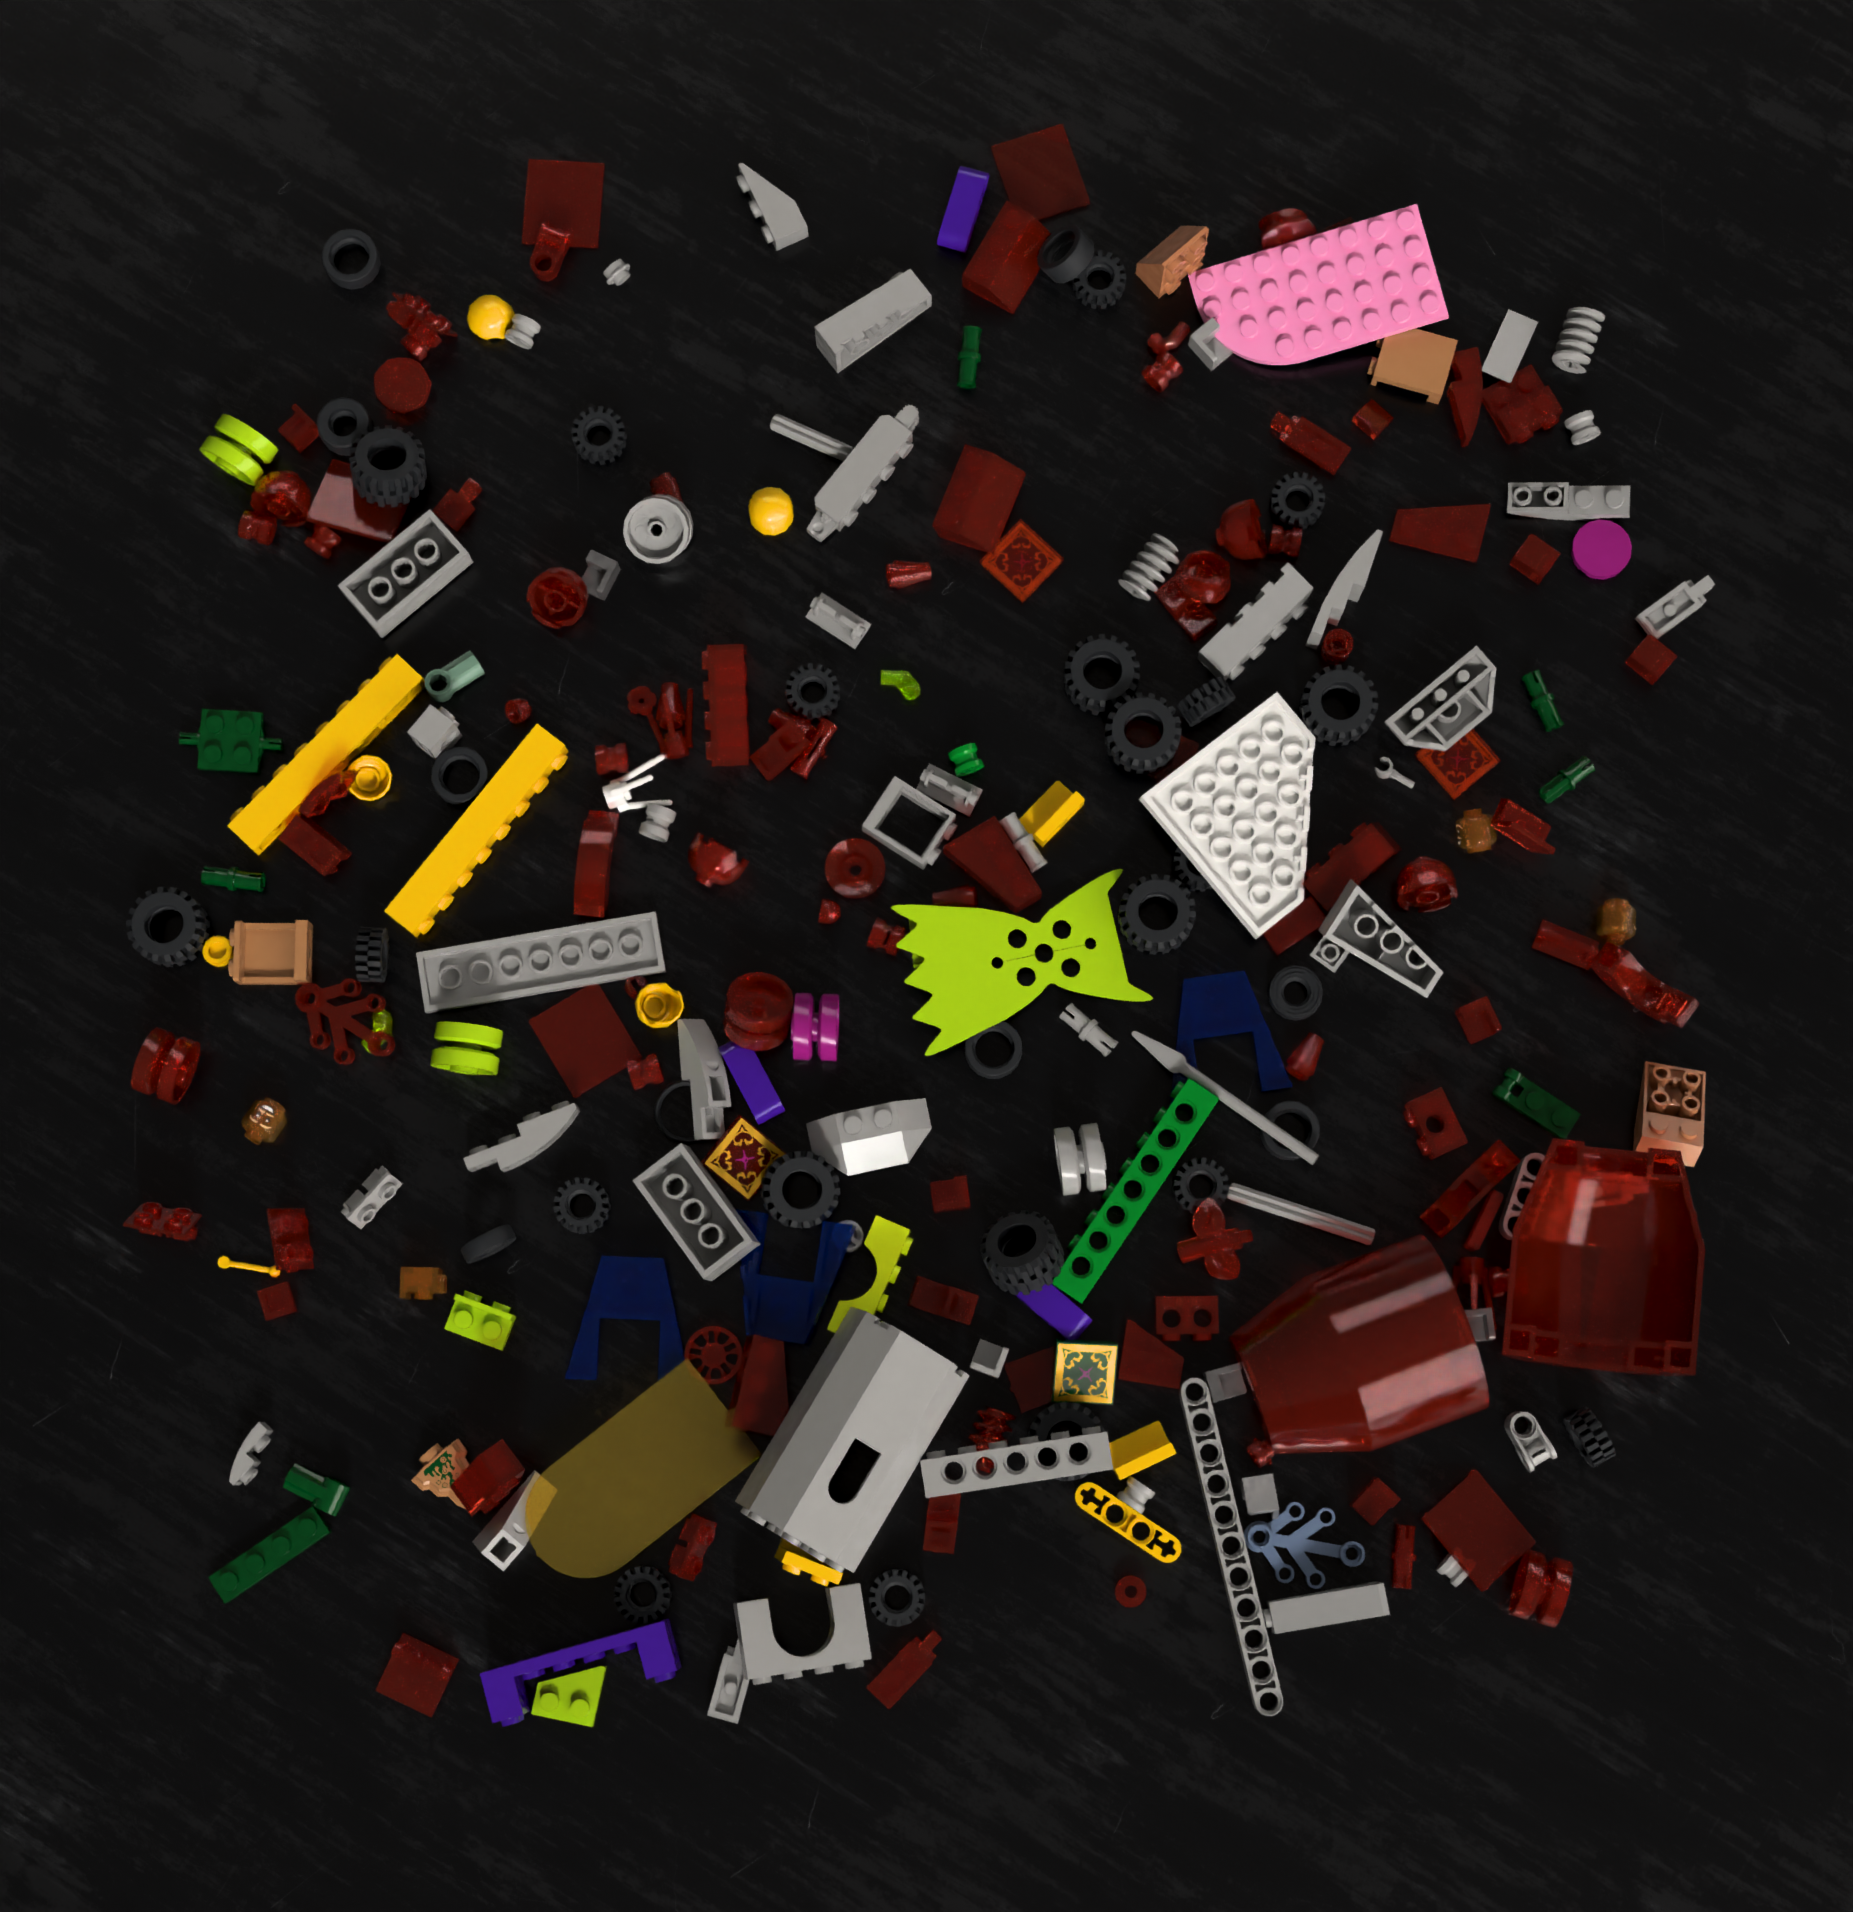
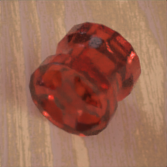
[303,522,342,559]

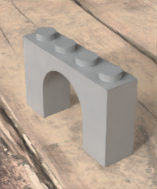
[733,1583,872,1685]

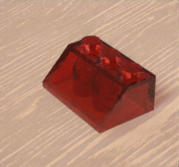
[962,201,1051,314]
[932,444,1026,554]

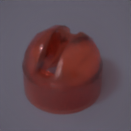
[505,698,532,723]
[818,898,841,924]
[625,976,649,1000]

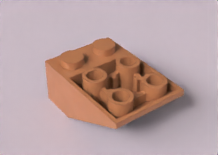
[1135,226,1209,298]
[1633,1061,1706,1167]

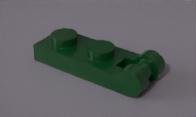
[1492,1067,1581,1141]

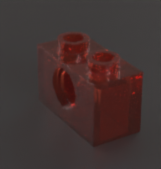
[1403,1087,1468,1160]

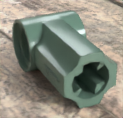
[425,651,485,702]

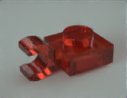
[432,478,482,532]

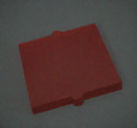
[1004,1346,1055,1413]

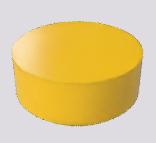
[202,935,234,967]

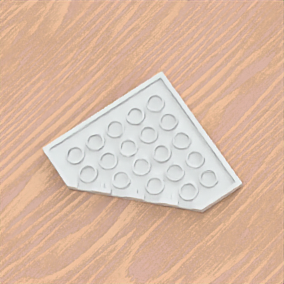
[1139,692,1316,939]

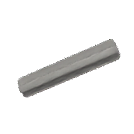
[770,414,853,461]

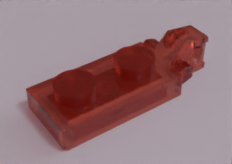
[1270,411,1351,475]
[866,1630,942,1709]

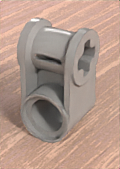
[1504,1411,1558,1473]

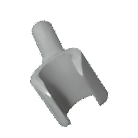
[1375,757,1415,789]

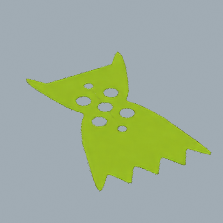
[891,869,1153,1056]

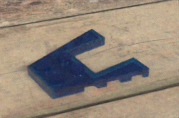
[1170,971,1292,1104]
[736,1209,856,1345]
[565,1256,690,1384]

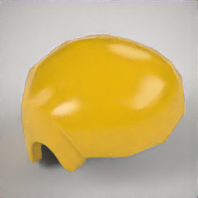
[467,295,514,340]
[748,487,794,535]
[346,755,392,801]
[634,983,684,1028]

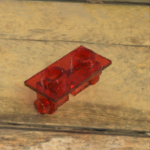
[1532,920,1599,970]
[668,1513,717,1581]

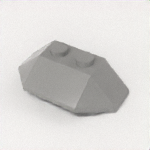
[1384,645,1496,751]
[806,1098,932,1176]

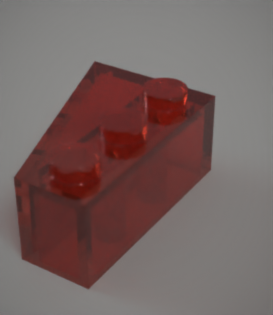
[943,816,1042,914]
[1302,822,1402,911]
[725,1334,789,1439]
[450,1439,525,1516]

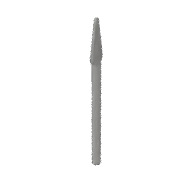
[1132,1031,1319,1165]

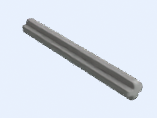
[1227,1183,1375,1245]

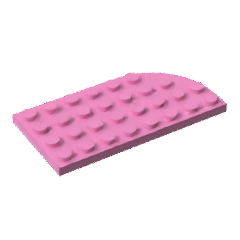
[1188,204,1449,365]

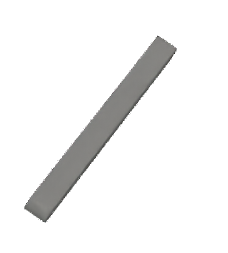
[1179,1378,1283,1716]

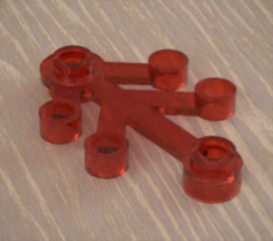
[295,978,395,1065]

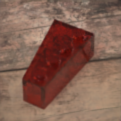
[702,644,750,766]

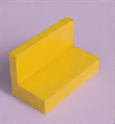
[1019,781,1085,848]
[1110,1421,1176,1480]

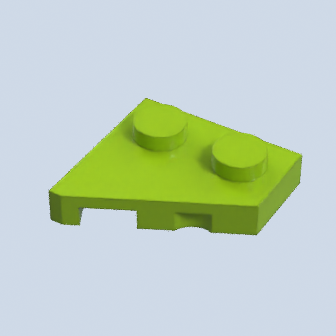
[531,1665,607,1727]

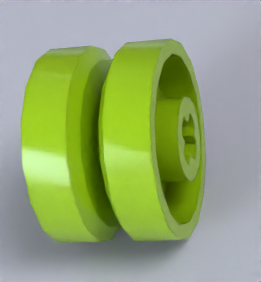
[199,413,278,486]
[430,1021,503,1075]

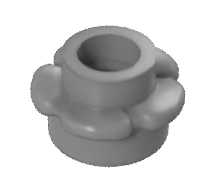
[603,259,630,286]

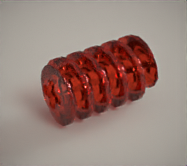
[968,1406,1016,1474]

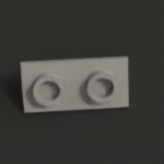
[805,593,872,649]
[916,763,983,817]
[341,1166,403,1229]

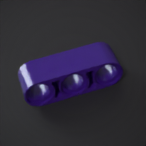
[937,166,989,253]
[718,1034,785,1125]
[1016,1284,1093,1340]

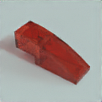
[1447,347,1483,447]

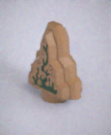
[411,1438,481,1512]

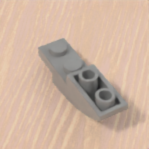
[1507,482,1631,521]
[677,1019,731,1140]
[463,1101,580,1173]

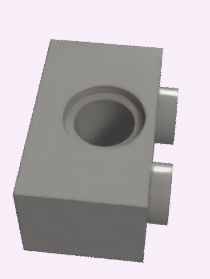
[407,704,462,760]

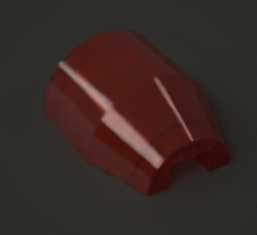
[1502,1138,1705,1376]
[1228,1234,1489,1454]

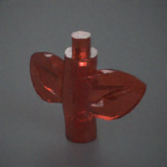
[1177,1197,1253,1280]

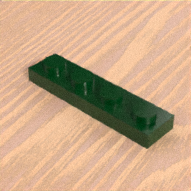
[208,1506,331,1604]

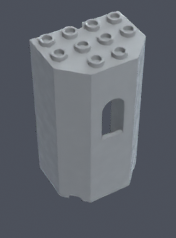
[735,1307,969,1573]

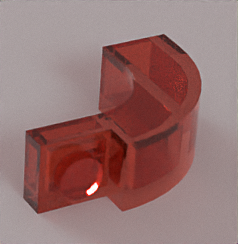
[574,810,619,918]
[1590,941,1699,1028]
[1419,1139,1521,1239]

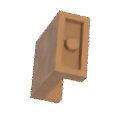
[1367,328,1458,404]
[228,920,313,985]

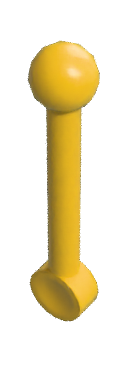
[218,1256,281,1277]

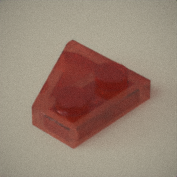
[1118,1320,1184,1389]

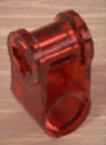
[530,220,574,282]

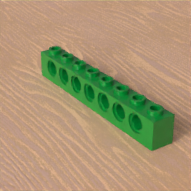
[1051,1078,1219,1304]

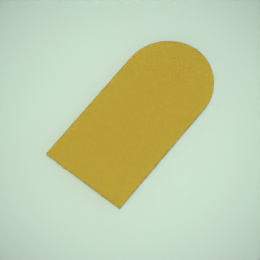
[525,1358,762,1578]

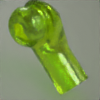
[881,670,921,700]
[361,1008,393,1054]

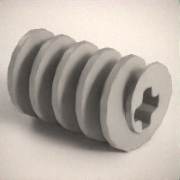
[1552,307,1605,374]
[1118,533,1179,601]

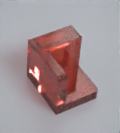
[278,403,319,453]
[1510,534,1561,585]
[1625,634,1677,685]
[1455,996,1502,1044]
[930,1175,970,1213]
[1349,1477,1401,1525]

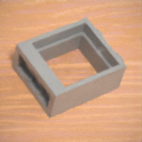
[862,776,958,870]

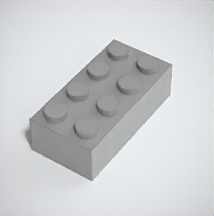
[338,509,473,638]
[633,1143,760,1281]

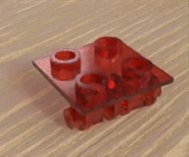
[386,292,458,348]
[123,1202,202,1242]
[267,1209,314,1273]
[375,1633,459,1717]

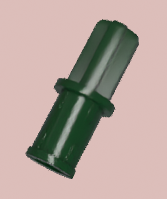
[1538,756,1595,803]

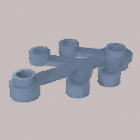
[1244,1502,1365,1589]

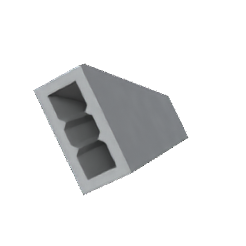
[1262,1581,1390,1634]

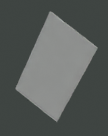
[1481,309,1538,383]

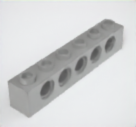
[920,1426,1114,1498]

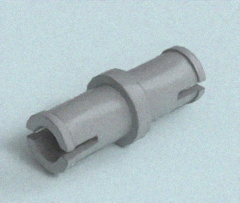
[999,812,1048,873]
[1059,1003,1118,1057]

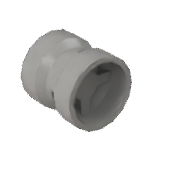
[638,803,677,842]

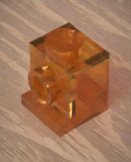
[399,1267,447,1300]

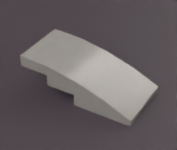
[1305,529,1383,650]

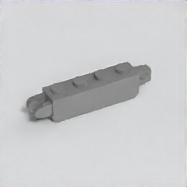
[807,404,919,542]

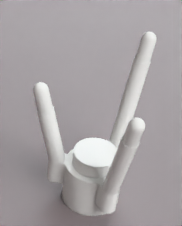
[602,754,673,812]

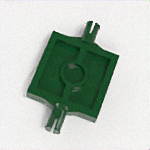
[179,709,283,773]

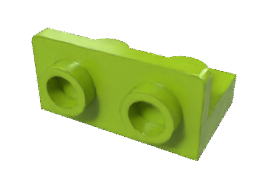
[444,1290,516,1351]

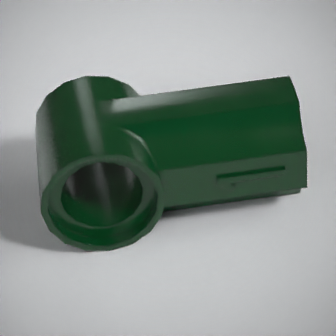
[283,1463,350,1516]

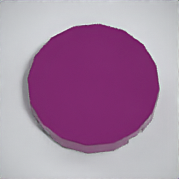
[1571,519,1632,580]

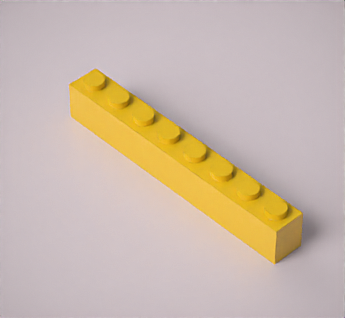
[227,654,425,856]
[384,724,568,938]

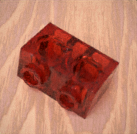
[1154,1296,1219,1341]

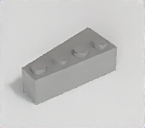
[814,268,932,373]
[1197,563,1313,681]
[1318,879,1443,998]

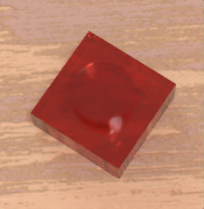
[257,1281,297,1321]

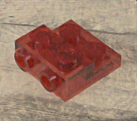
[1478,364,1563,445]

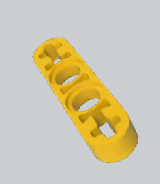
[1075,1482,1181,1563]

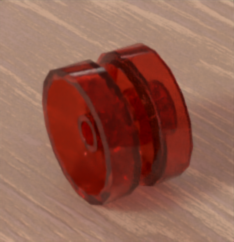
[723,972,794,1051]
[131,1027,200,1105]
[1509,1549,1573,1628]

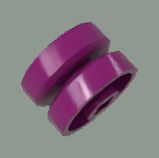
[791,993,839,1061]

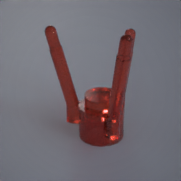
[646,688,693,759]
[1443,1257,1497,1330]

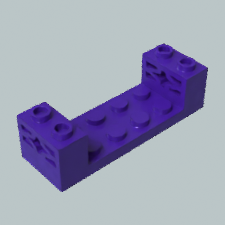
[480,1618,682,1727]

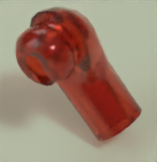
[1147,322,1190,354]

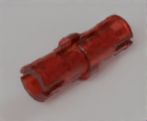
[790,718,838,779]
[1391,1524,1416,1589]

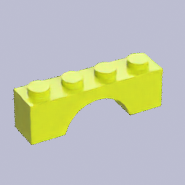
[827,1215,913,1333]

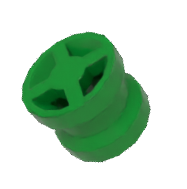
[948,743,984,777]

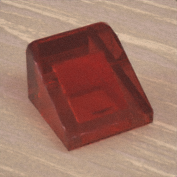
[1352,399,1394,440]

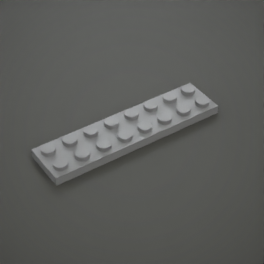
[416,911,666,1013]

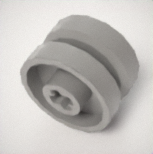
[623,494,694,564]
[1054,1123,1106,1196]

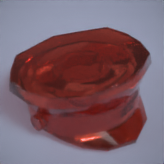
[1259,209,1318,251]
[374,357,432,414]
[1174,550,1231,603]

